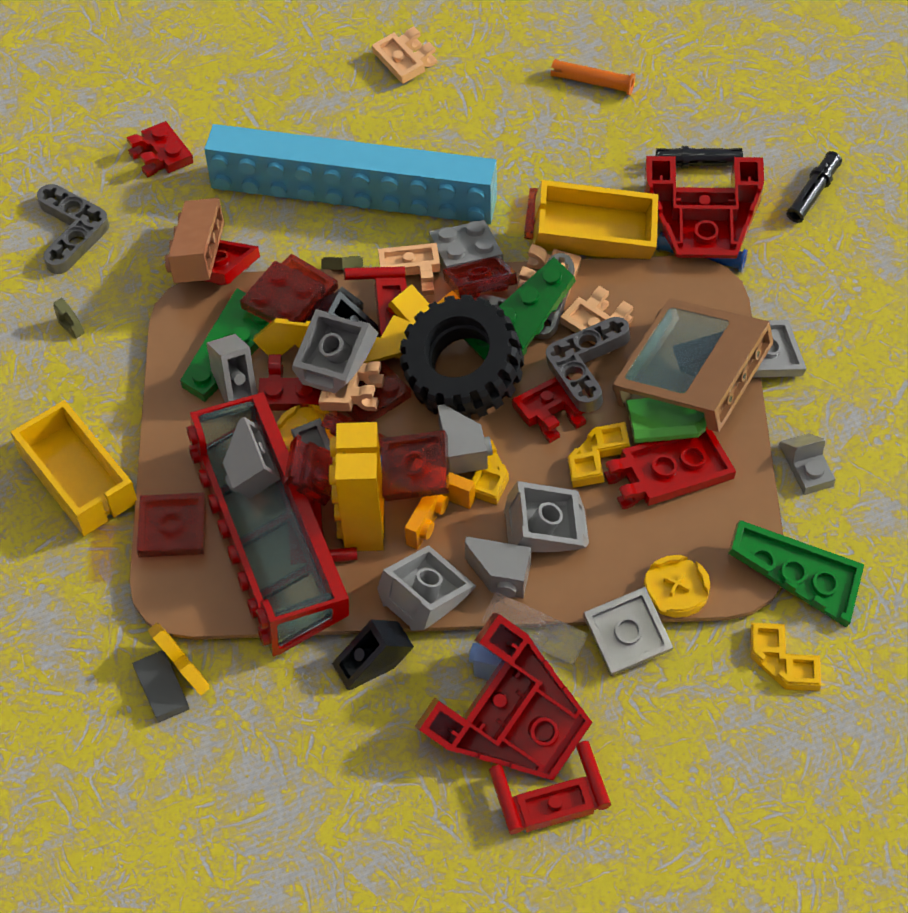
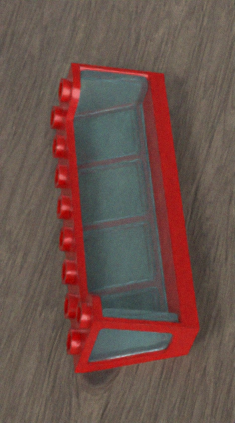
[186,392,349,657]

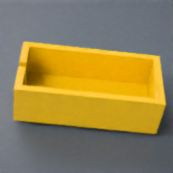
[533,180,658,259]
[11,400,137,536]
[329,422,384,551]

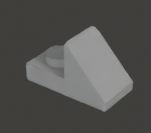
[779,433,835,495]

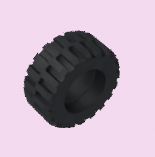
[400,295,524,419]

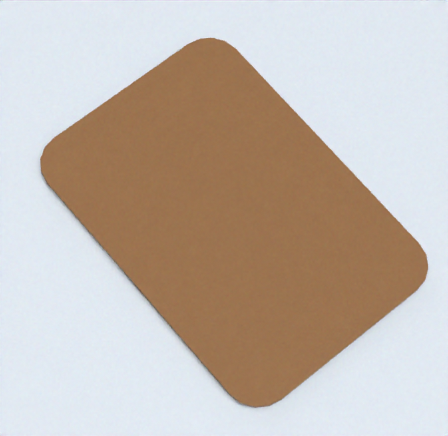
[129,256,783,640]

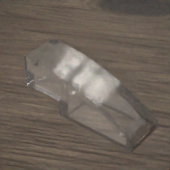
[481,592,588,666]

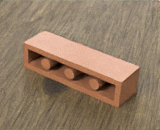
[165,198,225,283]

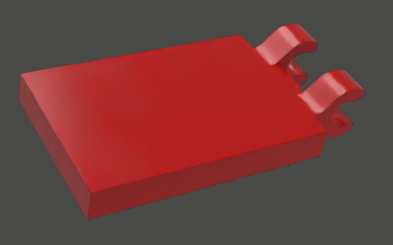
[604,426,736,509]

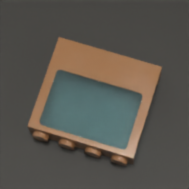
[613,298,773,432]

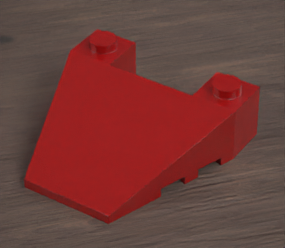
[644,156,764,259]
[415,612,593,781]

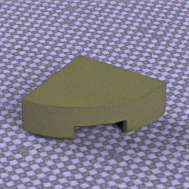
[321,256,363,270]
[53,297,84,339]

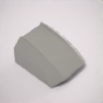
[292,309,378,394]
[504,481,589,552]
[377,545,476,631]

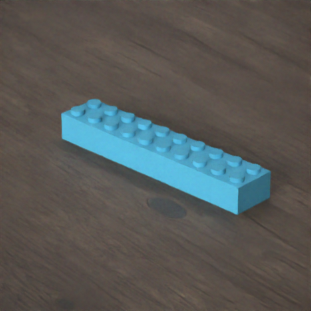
[204,124,497,224]

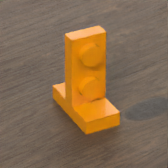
[405,459,476,550]

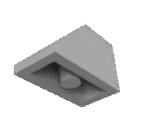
[207,334,257,411]
[437,404,493,474]
[223,417,281,498]
[465,536,531,598]

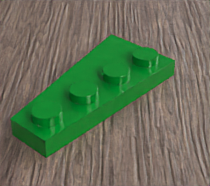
[464,257,576,361]
[180,288,283,402]
[728,520,864,627]

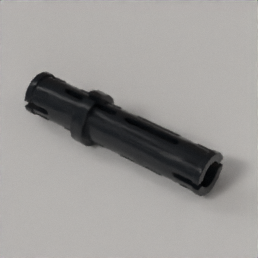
[655,146,743,169]
[786,151,842,223]

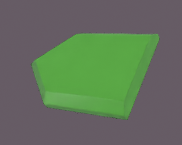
[626,398,707,443]

